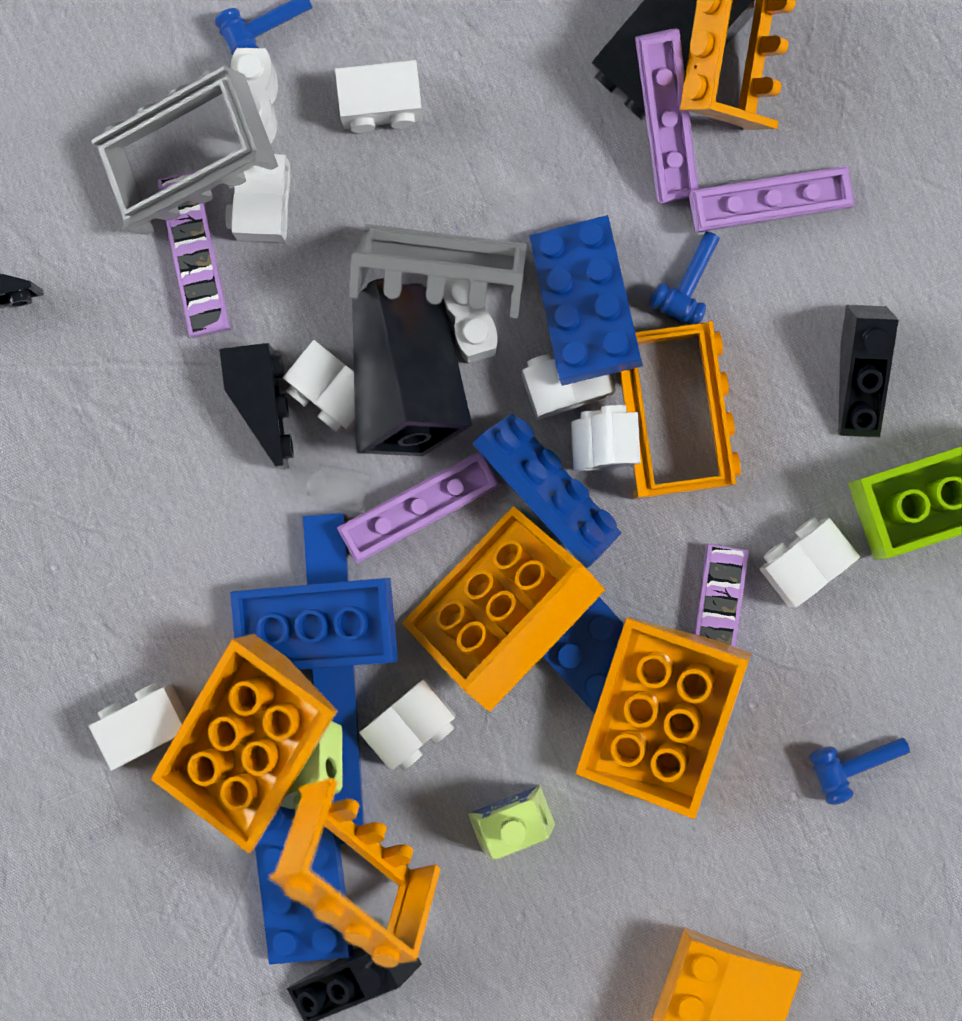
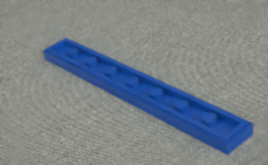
[303,513,365,844]

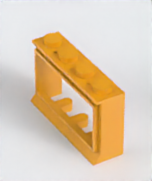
[680,0,796,130]
[616,321,741,500]
[269,778,441,967]

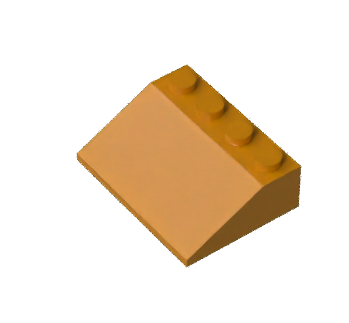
[401,506,606,712]
[575,617,752,820]
[151,634,337,853]
[652,928,802,1021]

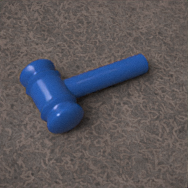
[214,0,312,55]
[649,231,720,325]
[809,738,910,805]

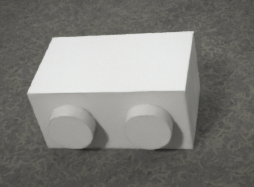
[335,60,423,133]
[89,682,188,771]

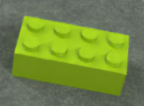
[848,446,962,560]

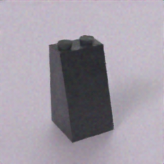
[591,0,755,120]
[352,278,472,456]

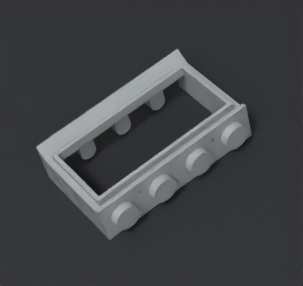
[92,66,279,235]
[349,224,527,318]

